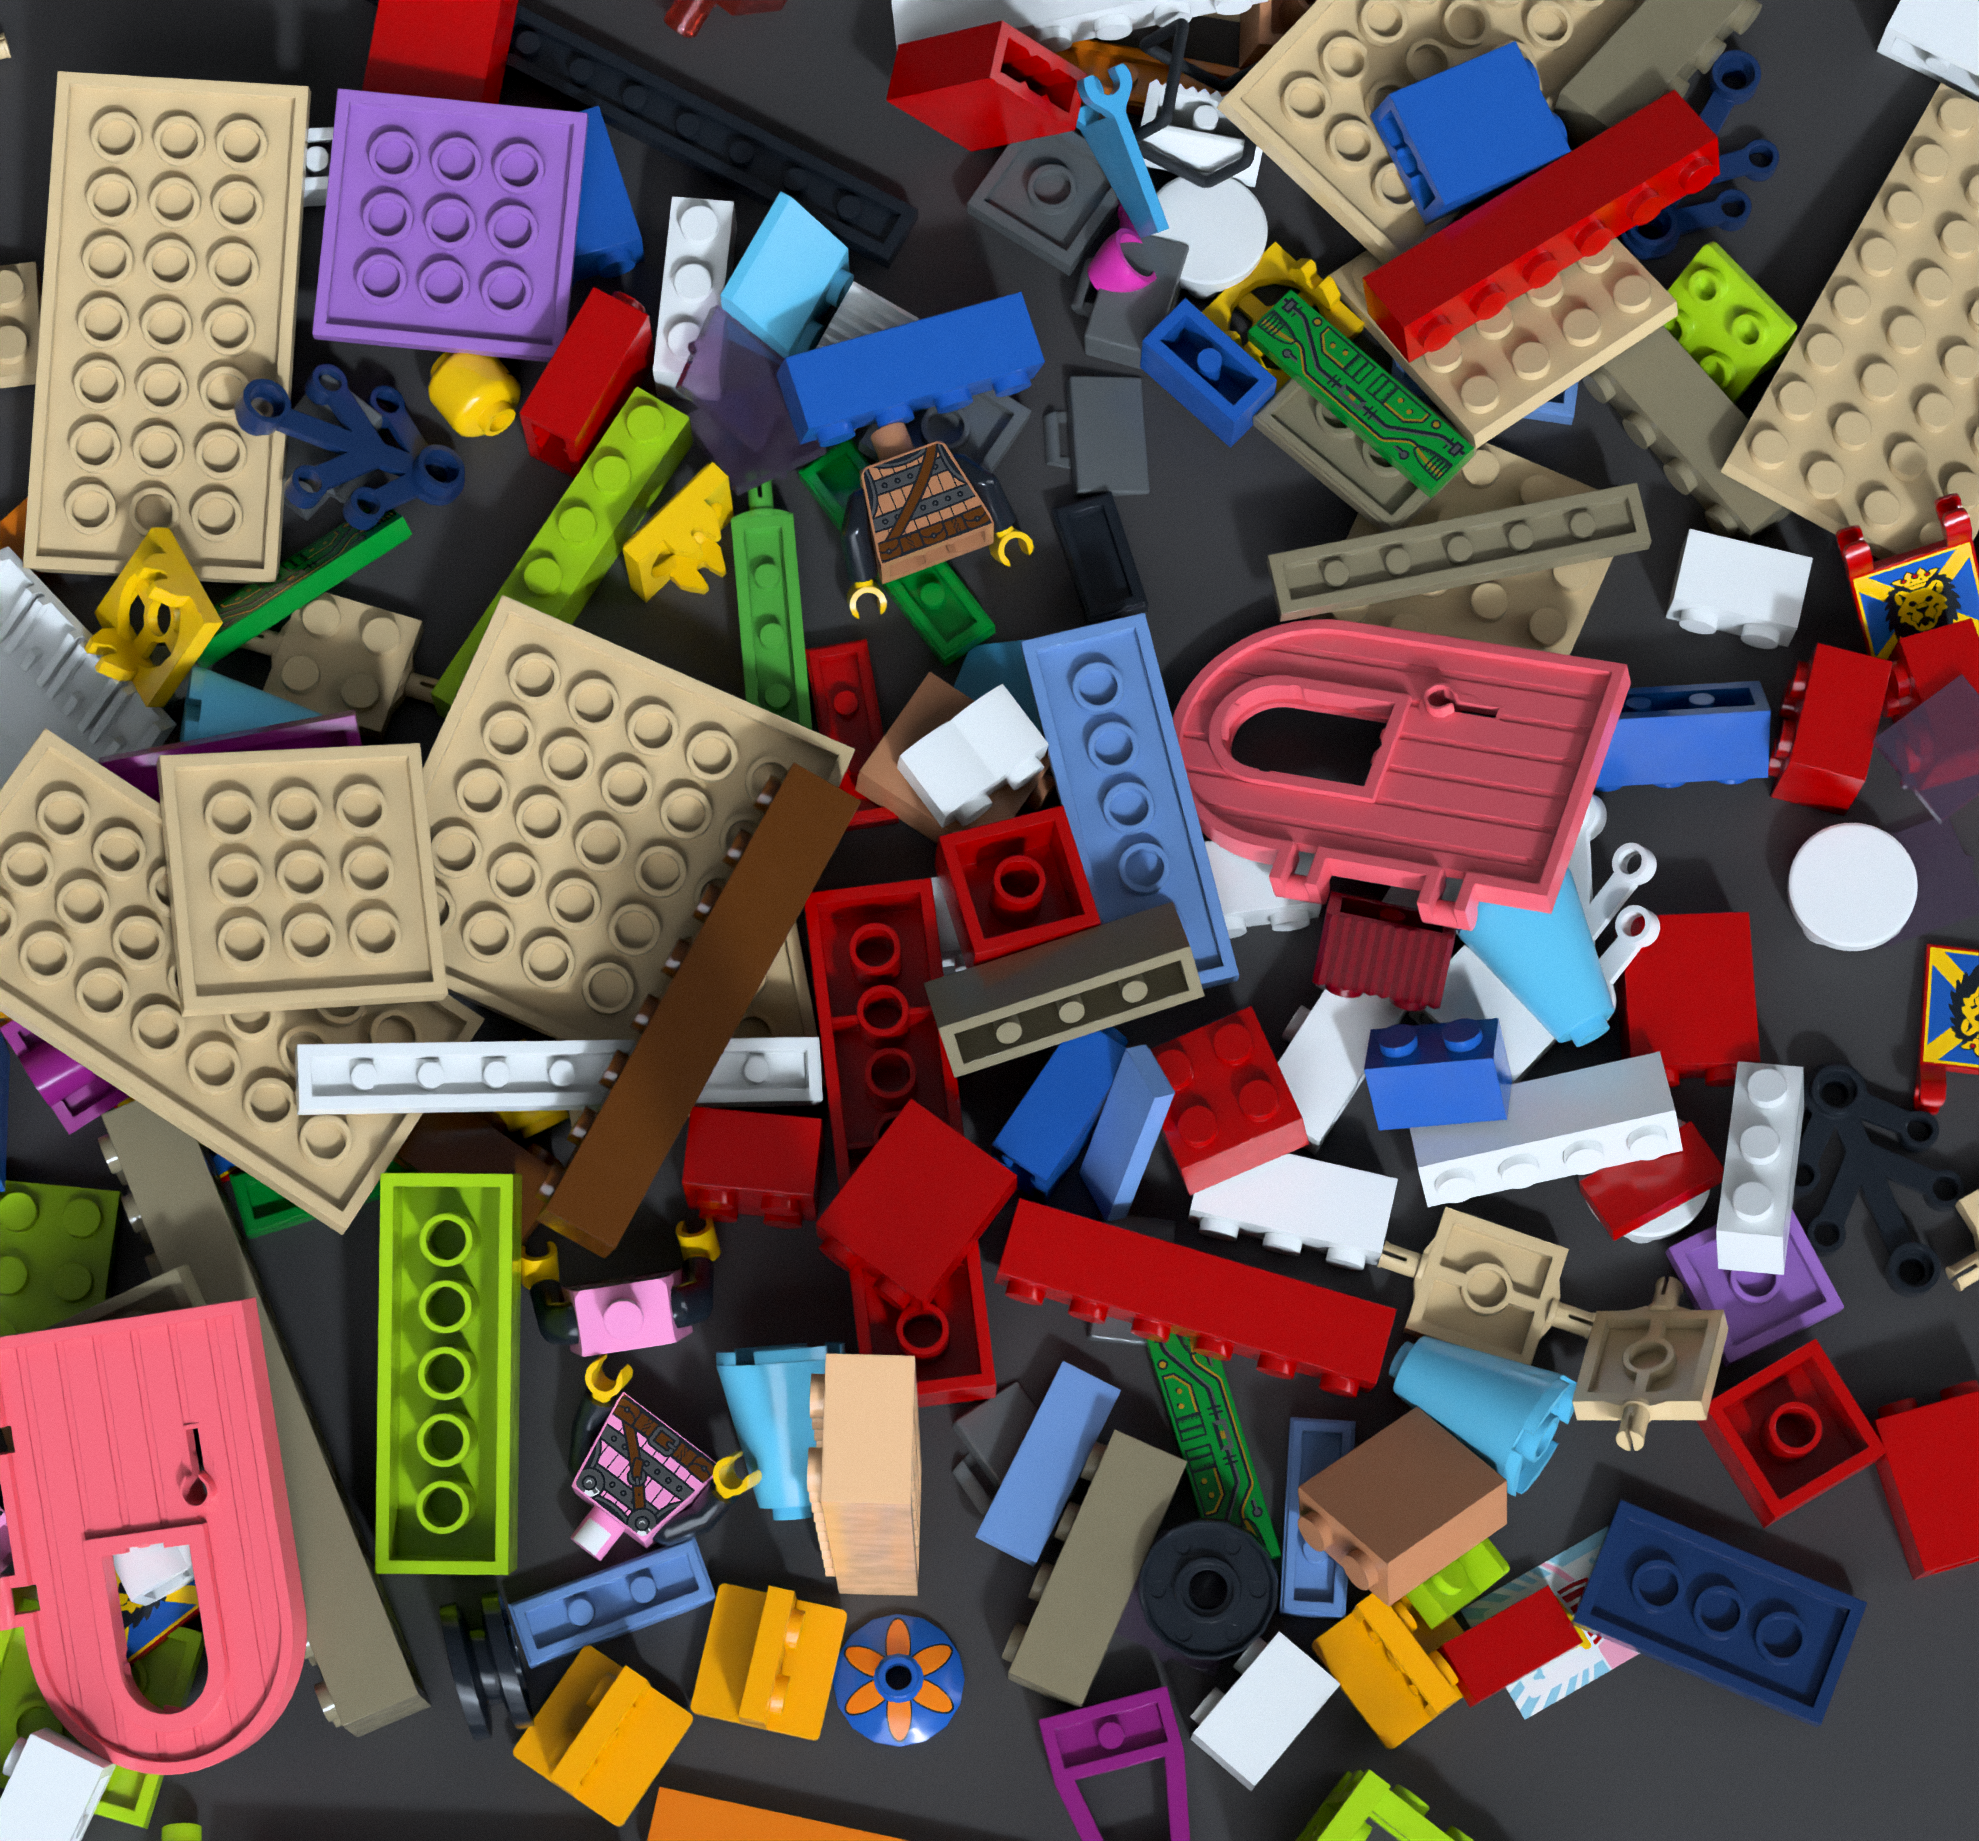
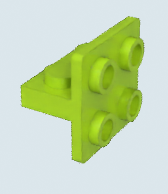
[1663,241,1797,404]

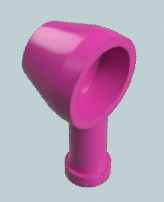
[1087,203,1157,292]

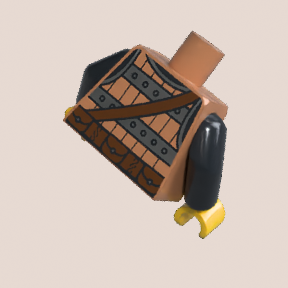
[840,422,1034,619]

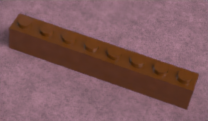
[535,762,861,1259]

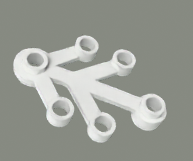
[1568,794,1660,1021]

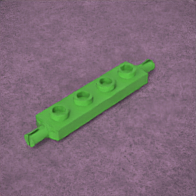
[731,473,812,730]

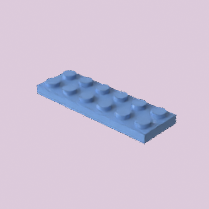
[1021,613,1239,989]

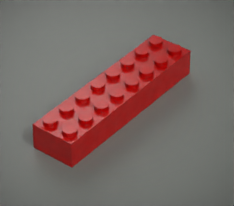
[805,878,996,1408]

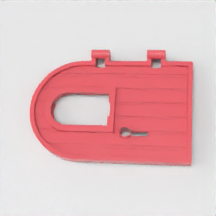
[1173,619,1631,931]
[0,1297,307,1775]

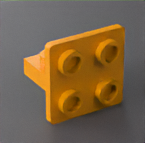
[690,1583,847,1741]
[1311,1593,1464,1750]
[513,1645,693,1827]

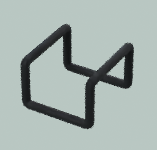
[1133,18,1259,188]

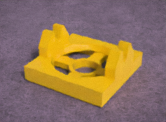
[1202,242,1364,394]
[622,462,734,603]
[84,527,223,707]

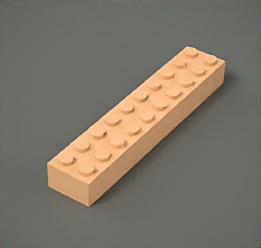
[807,1353,922,1596]

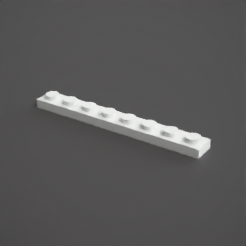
[295,1037,823,1115]

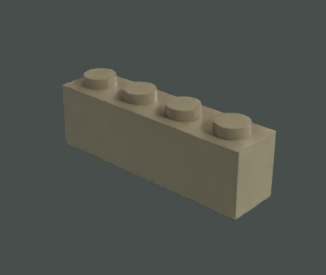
[1554,0,1762,146]
[1582,326,1792,543]
[924,902,1205,1078]
[1001,1430,1187,1710]

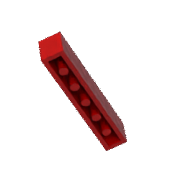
[1362,89,1720,363]
[994,1198,1397,1398]

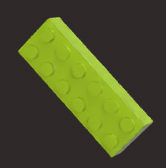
[375,1173,522,1575]

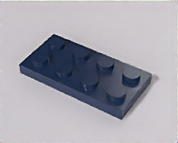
[1571,1500,1867,1728]

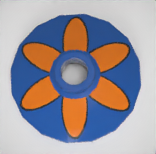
[833,1614,965,1747]

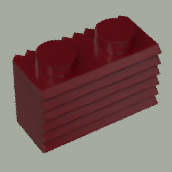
[1312,891,1457,1011]

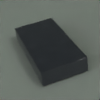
[1051,491,1149,626]

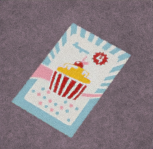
[1461,1526,1640,1720]

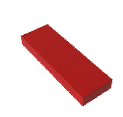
[805,639,899,832]

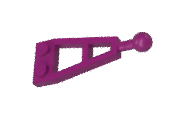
[1038,1686,1190,1841]

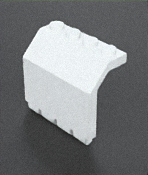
[0,546,177,790]

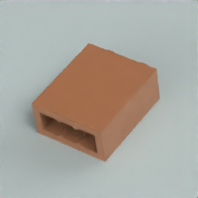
[855,672,1055,844]
[1298,1406,1507,1607]

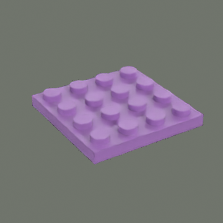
[312,88,589,362]

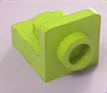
[1406,1538,1510,1629]

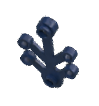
[1619,50,1780,260]
[234,364,465,530]

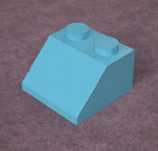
[720,191,854,368]

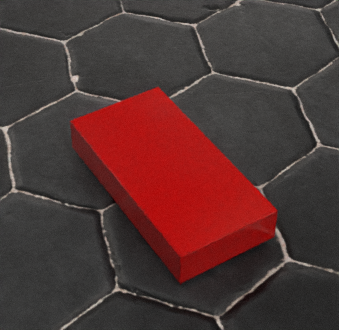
[1579,1121,1724,1241]
[1436,1585,1583,1708]

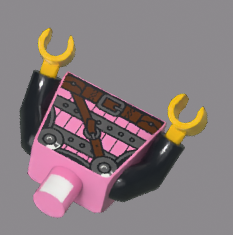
[521,1218,721,1357]
[567,1354,762,1561]

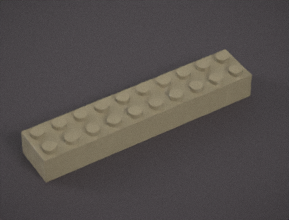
[98,1100,431,1738]

